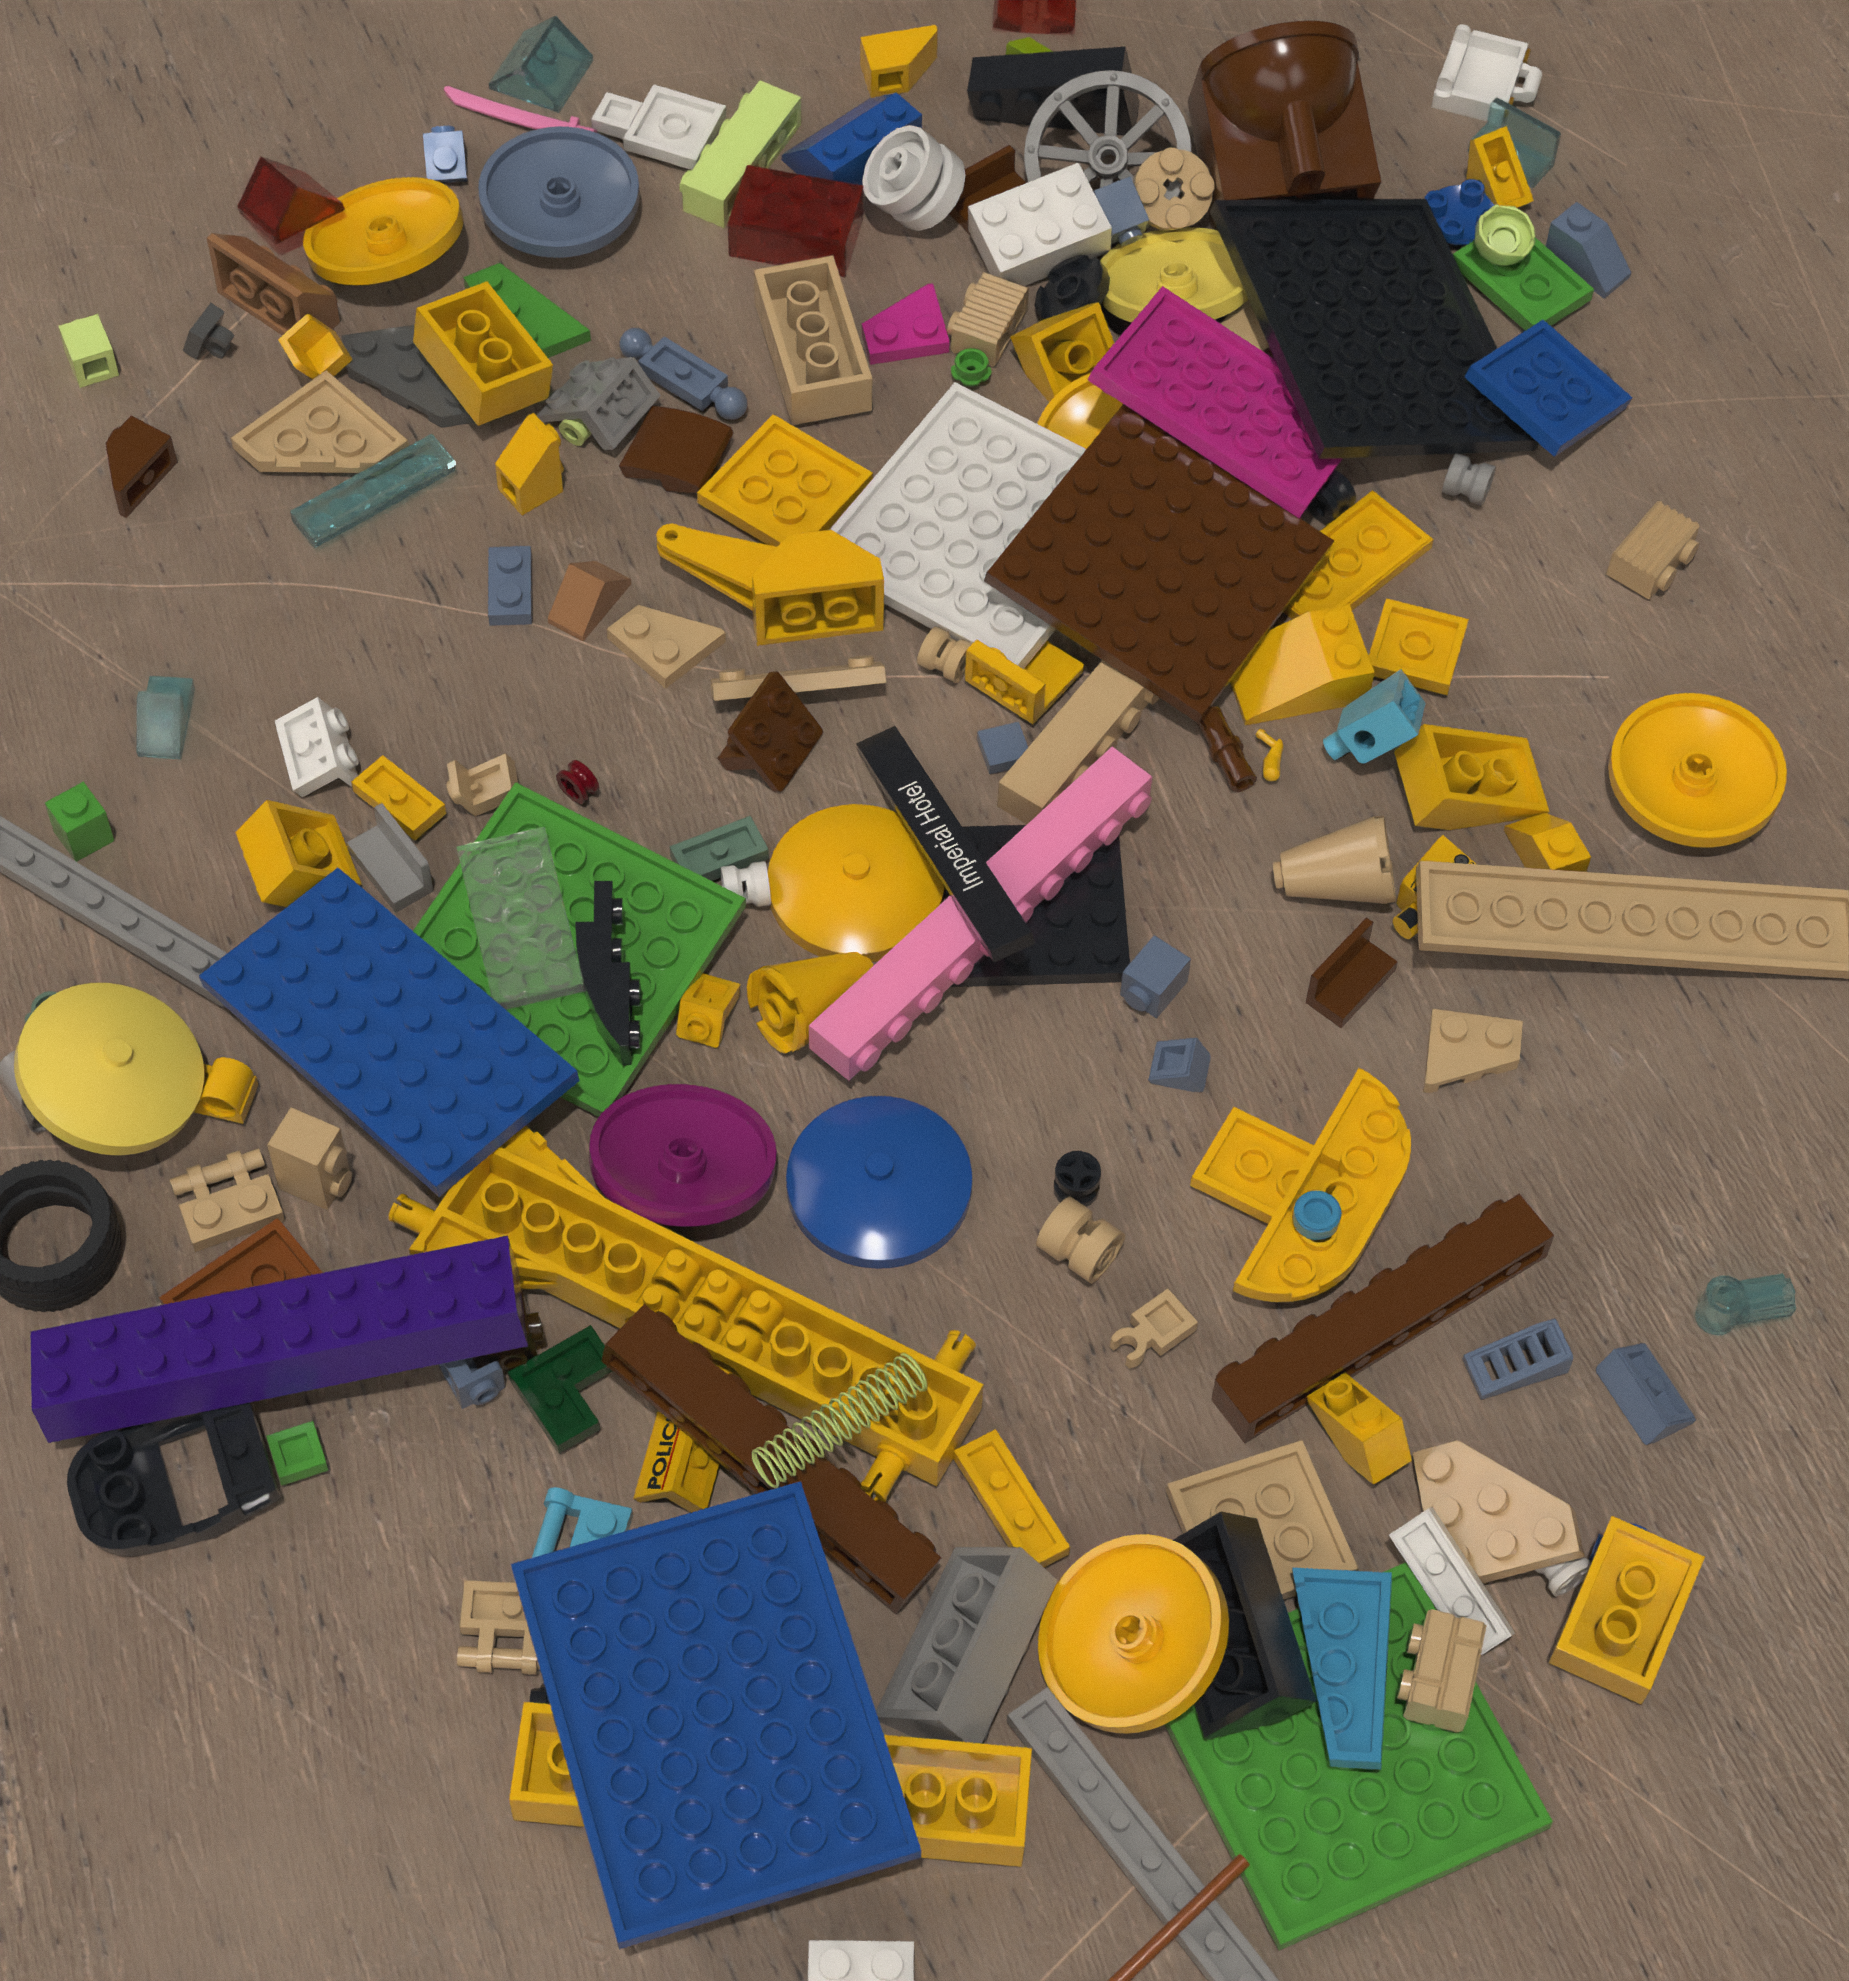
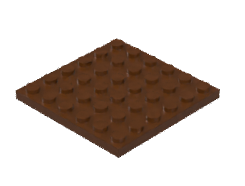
[984,404,1334,723]

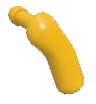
[1255,728,1284,782]

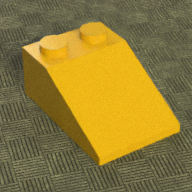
[1230,604,1375,726]
[1394,724,1550,830]
[1549,1516,1705,1705]

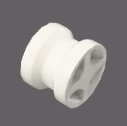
[1535,1558,1591,1597]

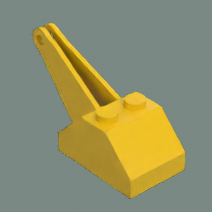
[656,523,884,646]

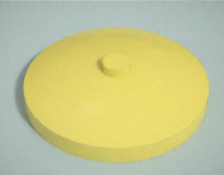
[1100,227,1248,323]
[14,983,204,1155]

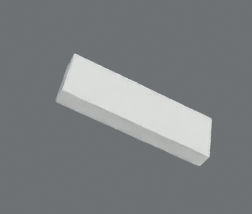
[1389,1507,1515,1655]

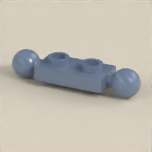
[619,328,748,420]

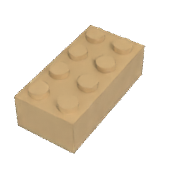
[754,255,872,425]

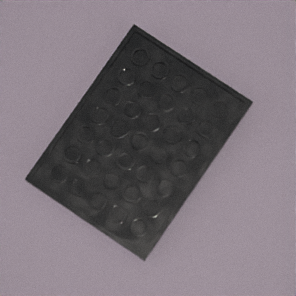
[1210,199,1539,459]

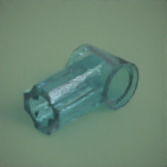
[1695,1273,1796,1335]

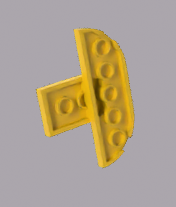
[1190,1068,1411,1302]

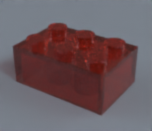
[728,165,864,278]

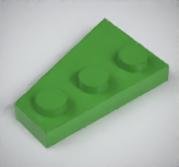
[463,263,591,358]

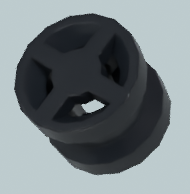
[1307,471,1356,524]
[1053,1151,1101,1207]

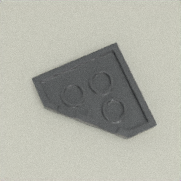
[341,325,475,428]

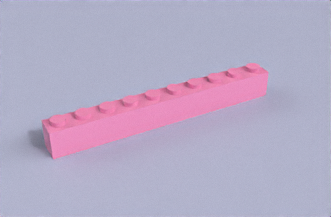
[809,746,1152,1081]

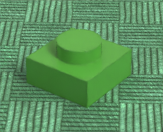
[266,1421,329,1486]

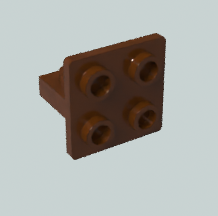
[717,671,823,792]

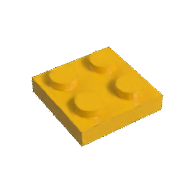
[1369,598,1469,695]

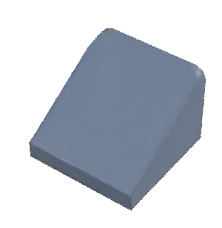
[1148,1038,1211,1092]

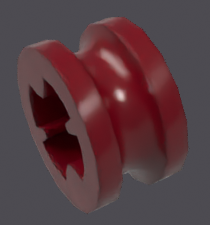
[556,760,599,804]

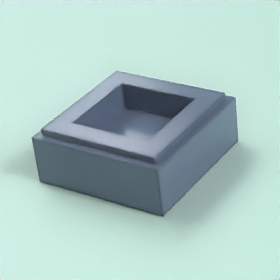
[977,722,1028,774]

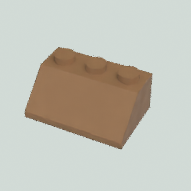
[207,233,340,335]

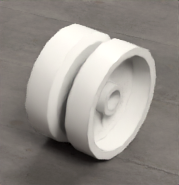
[862,125,966,231]

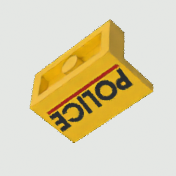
[633,1411,719,1512]

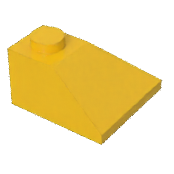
[1010,302,1114,402]

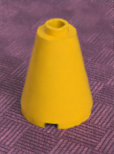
[747,951,874,1054]

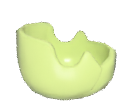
[1474,205,1535,266]

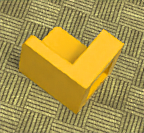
[278,314,353,379]

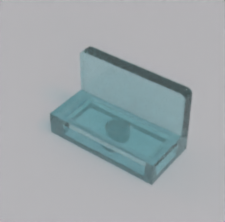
[1467,97,1561,188]

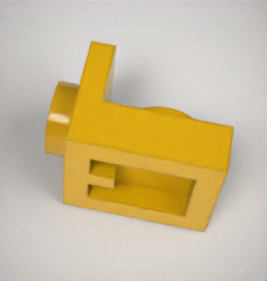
[676,973,741,1048]

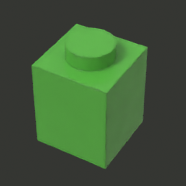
[45,781,114,862]

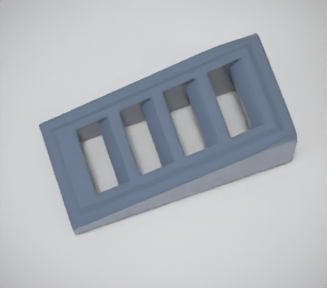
[1462,1318,1573,1400]

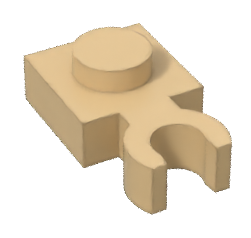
[1110,1288,1198,1368]

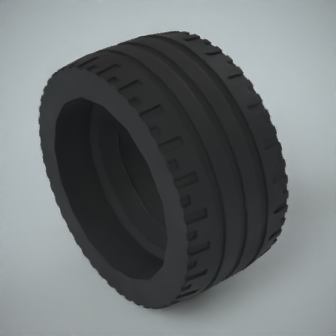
[0,1160,121,1312]

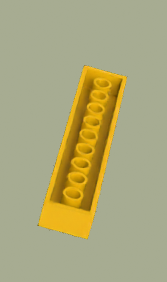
[509,1702,1032,1867]

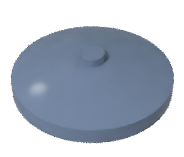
[478,126,640,258]

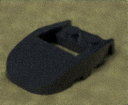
[67,1402,281,1556]

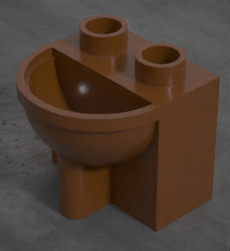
[1187,20,1381,231]

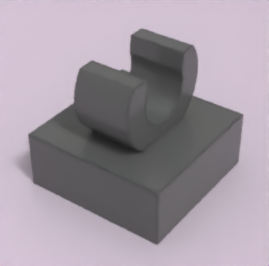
[183,303,234,360]

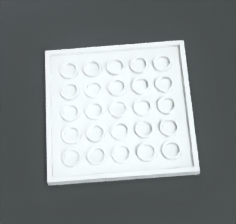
[830,382,1086,669]

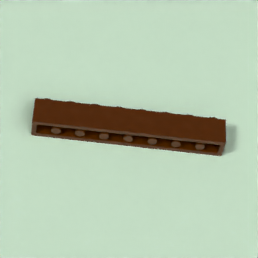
[1211,1194,1554,1444]
[601,1304,942,1614]

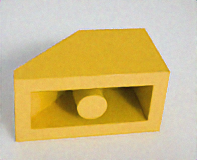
[1504,812,1591,872]

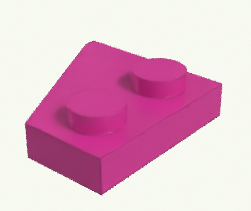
[862,283,950,365]

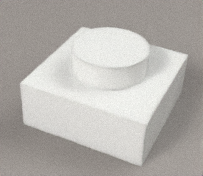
[591,92,643,139]

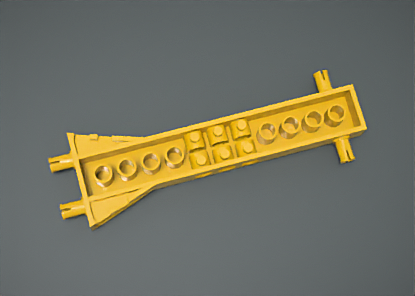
[389,1126,984,1502]

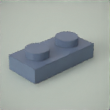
[488,546,532,626]

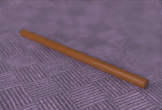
[1108,1853,1250,1981]

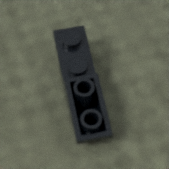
[575,881,641,1065]

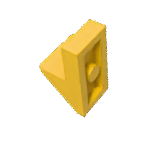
[1466,126,1534,208]

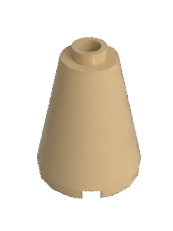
[1273,815,1396,904]

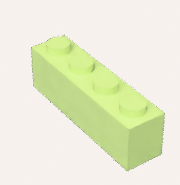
[679,80,801,228]

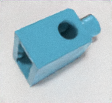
[1323,670,1426,764]

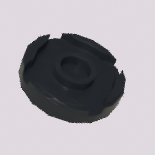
[1035,255,1110,320]

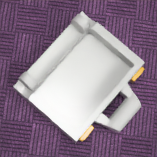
[1431,24,1542,125]

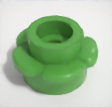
[951,348,992,387]

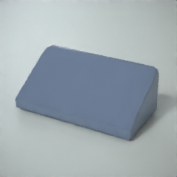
[1596,1343,1696,1445]

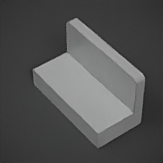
[347,803,433,913]

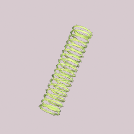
[751,1353,927,1488]

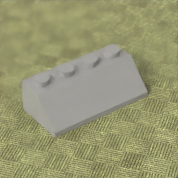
[876,1547,1058,1743]

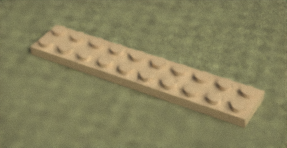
[1416,861,1849,979]

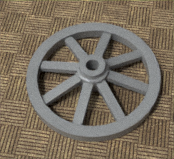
[1024,71,1192,230]

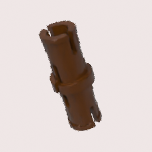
[1196,706,1257,792]

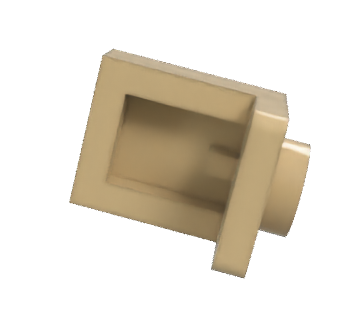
[446,753,518,817]

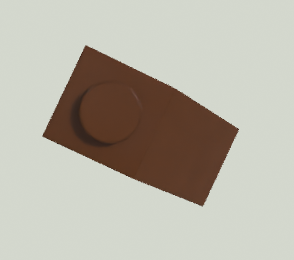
[105,415,177,518]

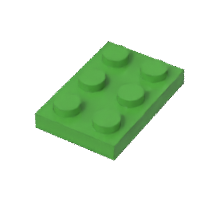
[1453,237,1594,331]

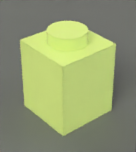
[58,314,119,388]

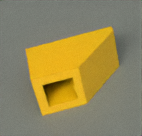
[860,25,938,98]
[495,412,564,516]
[1307,1373,1412,1485]

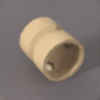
[1036,1196,1125,1284]

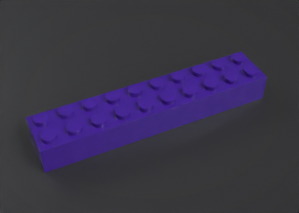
[30,1236,528,1443]

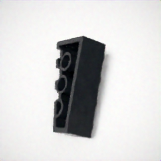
[967,46,1139,136]

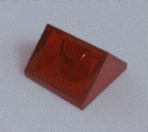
[237,156,345,244]

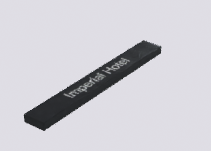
[856,726,1035,962]

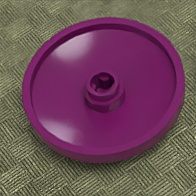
[589,1084,777,1226]

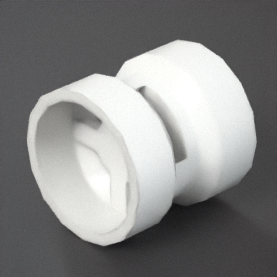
[720,861,771,907]

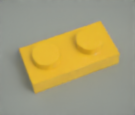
[351,755,446,841]

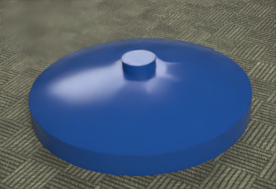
[786,1096,972,1269]

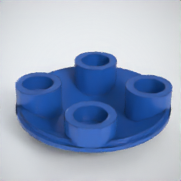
[1425,179,1494,245]

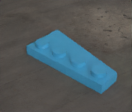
[1292,1567,1392,1770]

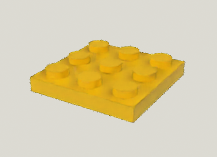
[697,414,873,546]

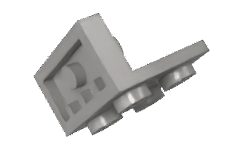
[537,357,661,450]

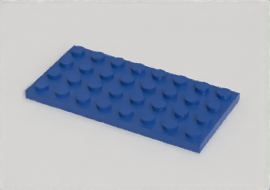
[199,868,580,1197]

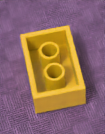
[413,281,553,426]

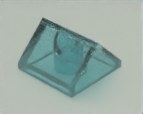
[489,15,593,113]

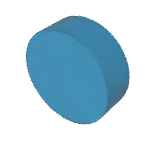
[1292,1191,1341,1240]

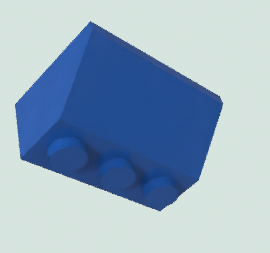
[781,93,922,205]

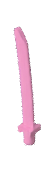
[444,86,597,133]

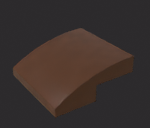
[619,406,734,493]

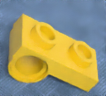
[194,1057,258,1124]

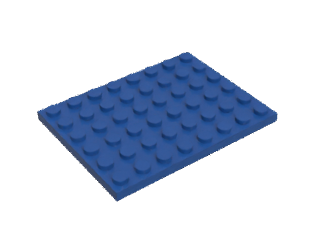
[511,1481,922,1949]

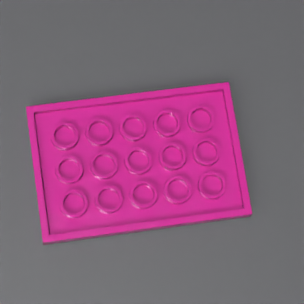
[1088,286,1343,518]

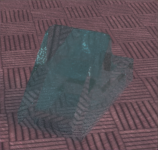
[136,676,195,760]

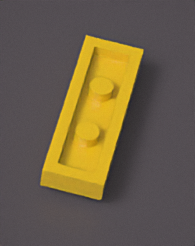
[953,1429,1070,1568]

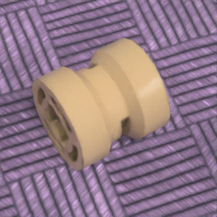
[917,627,972,683]

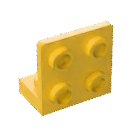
[965,639,1084,725]

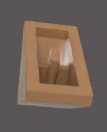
[548,561,631,642]

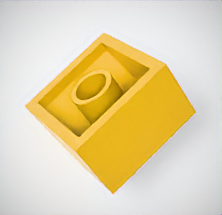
[235,800,362,907]

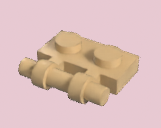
[169,1148,285,1252]
[457,1580,540,1675]

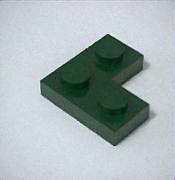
[508,1325,613,1454]

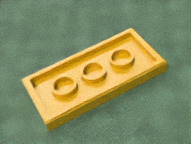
[1283,490,1434,619]

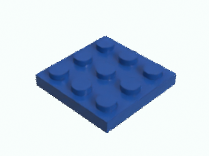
[1465,320,1633,457]

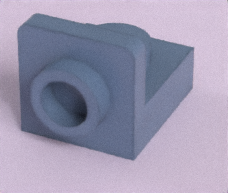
[437,1358,505,1409]

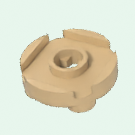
[1133,147,1215,231]

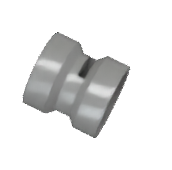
[1442,453,1496,506]

